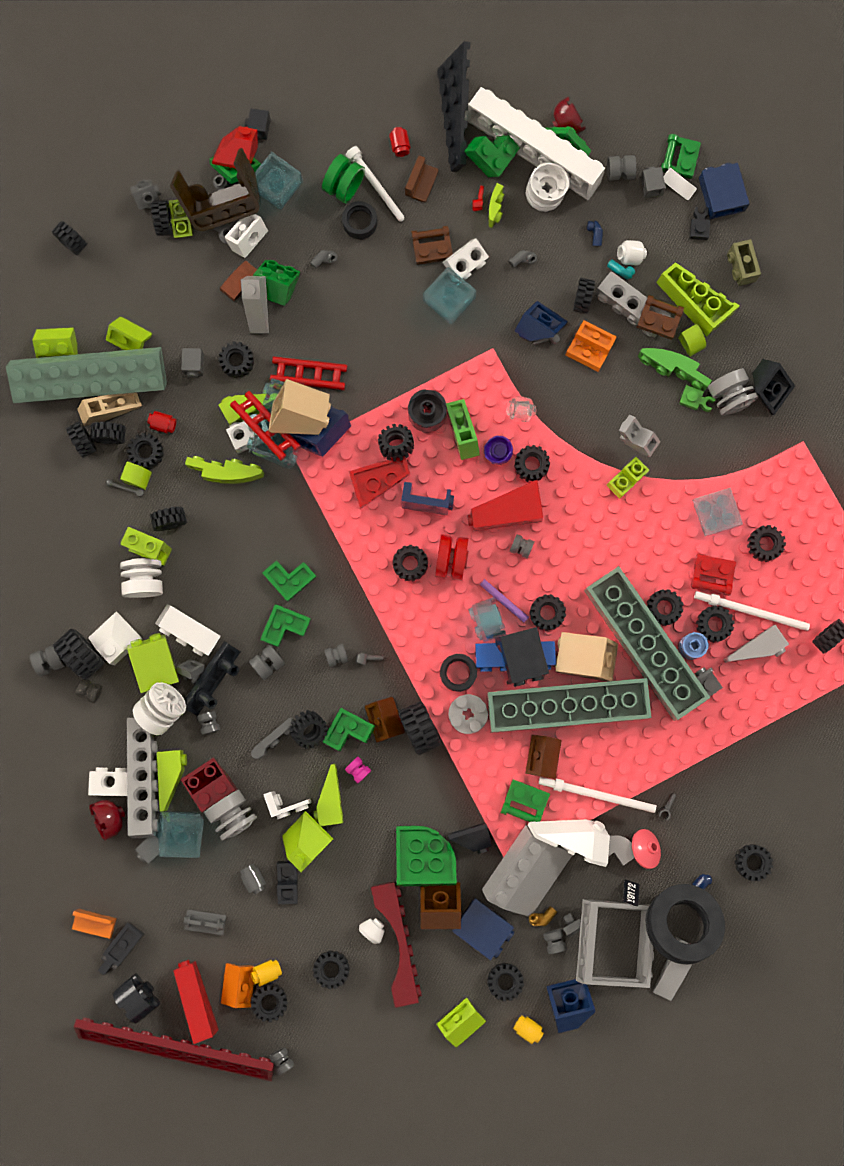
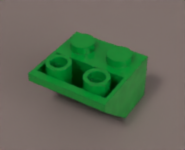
[253,260,301,306]

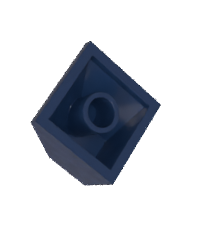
[514,301,568,341]
[546,979,595,1033]

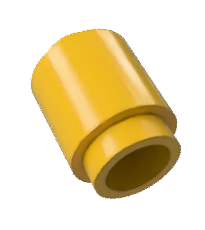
[251,960,282,986]
[513,1015,544,1044]

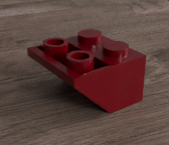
[180,757,238,812]

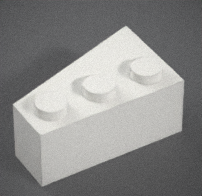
[155,604,220,656]

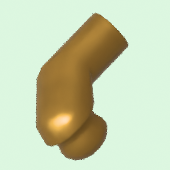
[528,906,558,926]

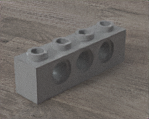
[595,271,671,338]

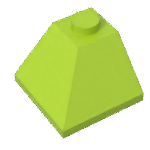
[282,811,333,872]

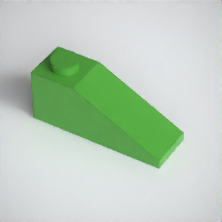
[446,399,480,460]

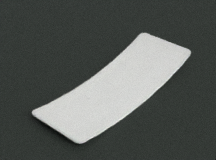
[663,168,697,200]

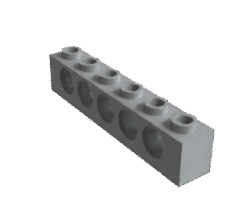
[127,718,159,838]

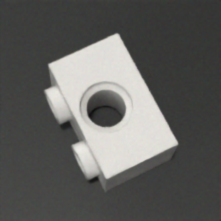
[224,214,268,258]
[88,768,127,796]

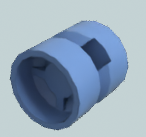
[678,632,708,660]

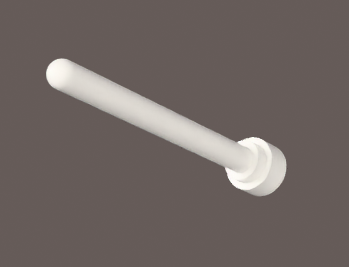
[346,146,404,222]

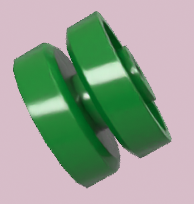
[322,154,365,204]

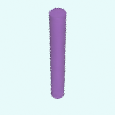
[480,579,529,623]

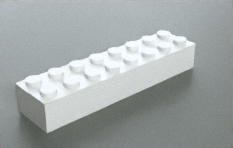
[467,87,605,200]

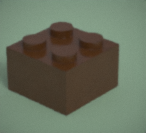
[421,882,461,929]

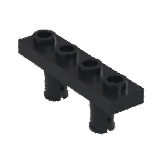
[185,641,241,716]

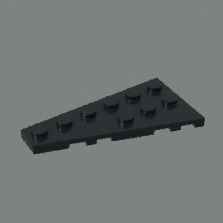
[437,41,471,172]

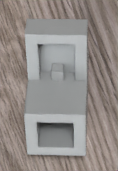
[619,415,660,457]
[608,835,635,866]

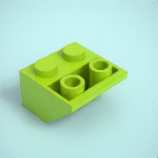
[32,328,78,358]

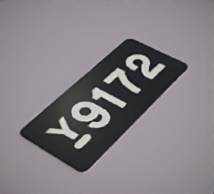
[623,879,639,907]

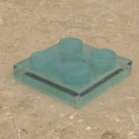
[692,488,743,537]

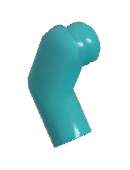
[607,260,635,279]

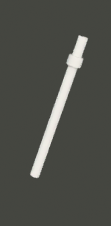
[694,591,810,631]
[538,777,656,813]

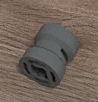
[509,534,535,559]
[324,644,348,668]
[197,711,221,735]
[543,929,567,954]
[268,1047,295,1076]

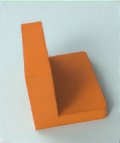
[72,909,117,939]
[221,963,255,1008]

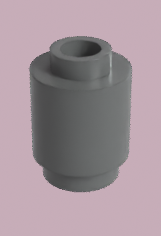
[240,864,266,895]

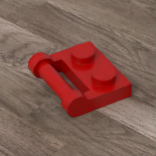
[691,554,736,596]

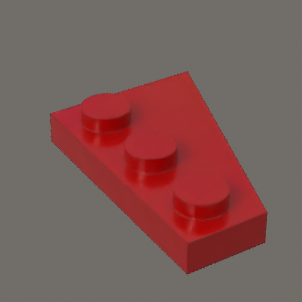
[349,456,410,509]

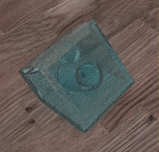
[158,812,204,858]

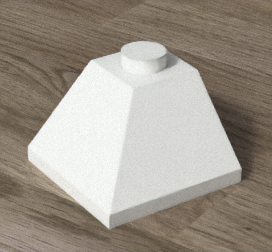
[88,611,143,666]

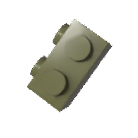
[727,239,761,286]

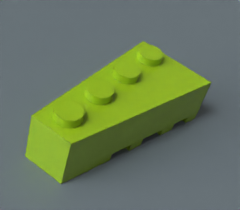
[656,262,740,337]

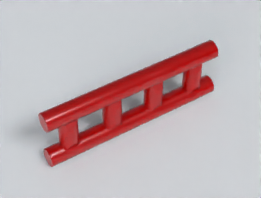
[270,357,348,390]
[230,391,301,460]

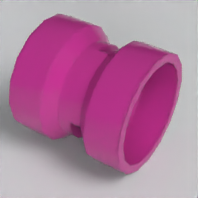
[345,756,372,784]

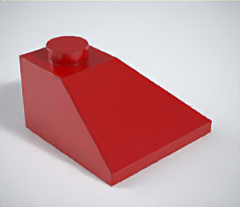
[212,126,258,169]

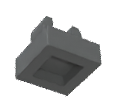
[177,659,205,684]
[563,914,581,938]

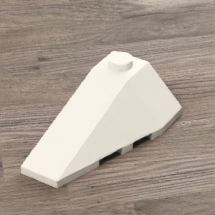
[528,819,610,867]

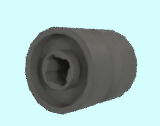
[607,155,636,181]
[249,644,286,681]
[30,645,66,677]

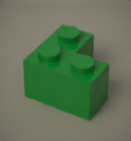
[464,135,520,177]

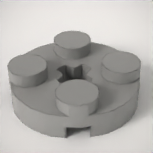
[448,694,488,734]

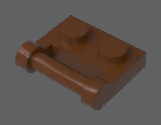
[411,225,453,265]
[636,295,684,340]

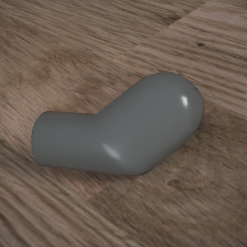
[310,250,338,269]
[509,250,537,268]

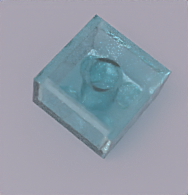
[255,152,303,210]
[423,267,476,325]

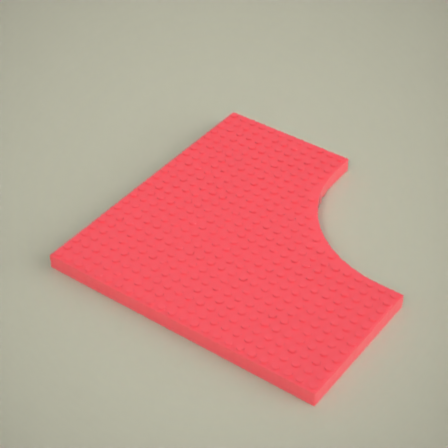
[291,348,844,858]

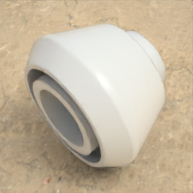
[359,918,385,944]

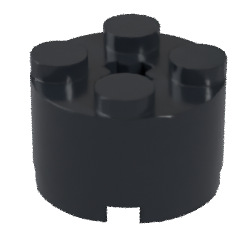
[408,389,447,433]
[113,973,160,1023]

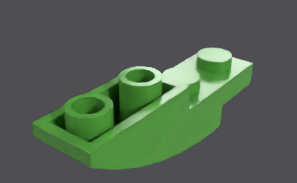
[638,348,712,391]

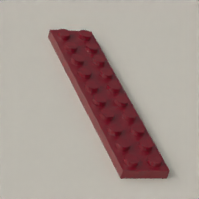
[74,1018,274,1082]

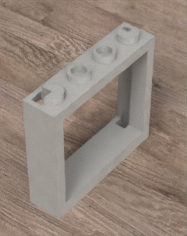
[576,899,654,988]

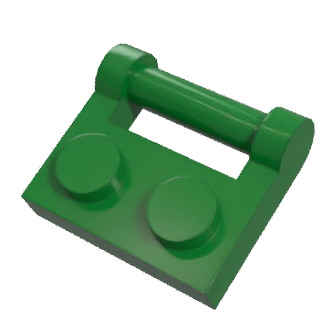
[661,134,701,179]
[500,779,550,822]

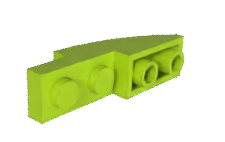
[185,456,265,484]

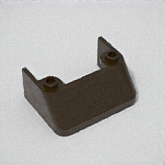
[170,148,261,231]

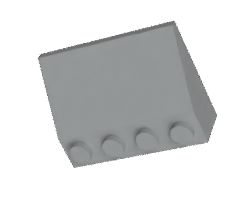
[482,825,572,916]

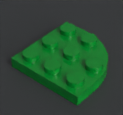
[396,826,457,886]

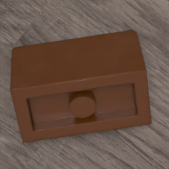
[405,155,439,203]
[364,697,405,743]
[525,735,562,779]

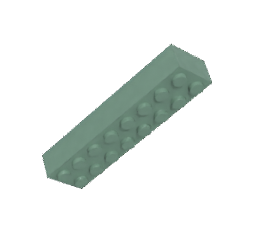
[6,347,167,403]
[584,566,710,721]
[487,678,652,733]

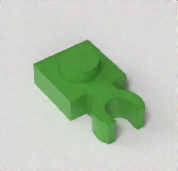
[679,385,715,412]

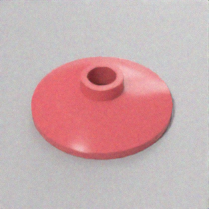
[632,829,661,869]

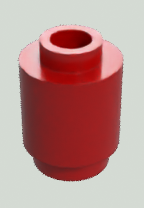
[389,127,411,157]
[147,411,177,434]

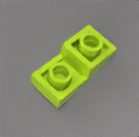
[488,183,505,228]
[169,200,193,238]
[606,457,649,499]

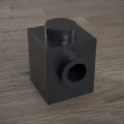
[245,108,271,140]

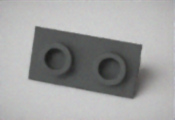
[183,909,226,935]

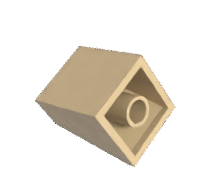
[269,379,331,435]
[554,632,618,682]

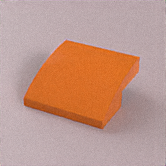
[565,320,617,372]

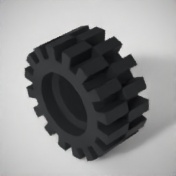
[151,200,173,236]
[51,220,87,255]
[573,278,595,314]
[218,341,254,378]
[66,421,97,458]
[90,422,126,445]
[378,424,414,461]
[127,433,164,469]
[514,445,550,482]
[150,506,187,531]
[747,525,786,562]
[393,545,428,581]
[647,589,684,626]
[530,594,566,631]
[696,606,735,642]
[812,619,844,654]
[289,710,328,749]
[735,844,773,881]
[313,951,350,989]
[487,963,524,1002]
[251,982,288,1023]

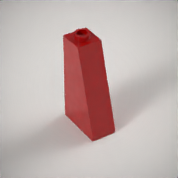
[467,480,543,531]
[173,960,219,1044]

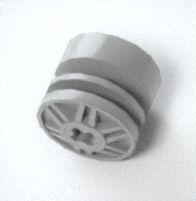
[708,368,758,416]
[204,790,257,841]

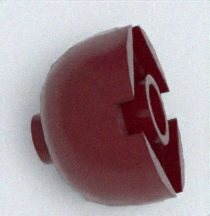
[552,96,586,134]
[89,800,125,841]

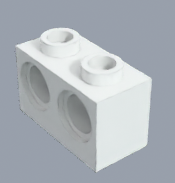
[443,239,489,281]
[226,414,272,454]

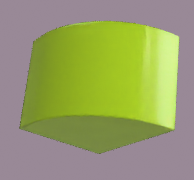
[678,324,706,357]
[120,462,152,490]

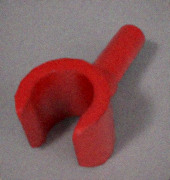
[472,186,484,211]

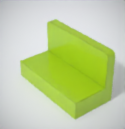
[106,317,152,350]
[436,998,486,1047]

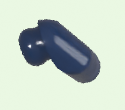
[587,220,603,246]
[692,874,712,889]

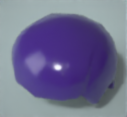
[484,436,513,465]

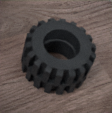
[53,628,104,680]
[399,701,441,755]

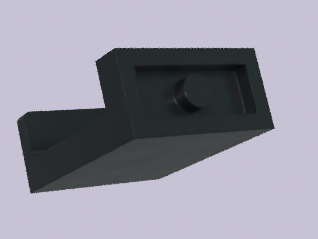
[494,627,549,687]

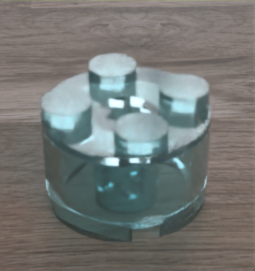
[468,597,507,642]

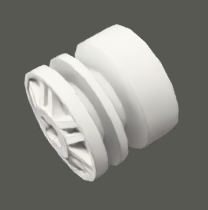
[526,163,569,212]
[120,558,163,598]
[133,682,186,735]

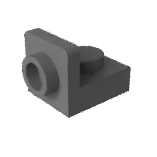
[694,667,723,696]

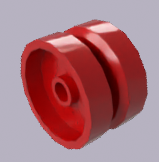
[435,534,469,581]

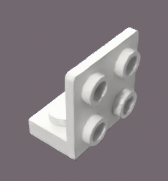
[263,791,312,819]

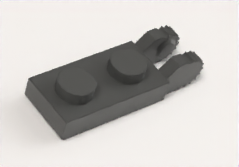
[251,718,294,759]

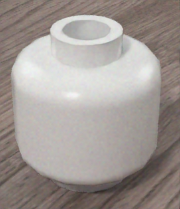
[617,240,647,266]

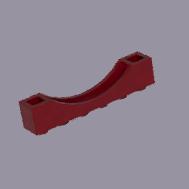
[371,881,422,1008]

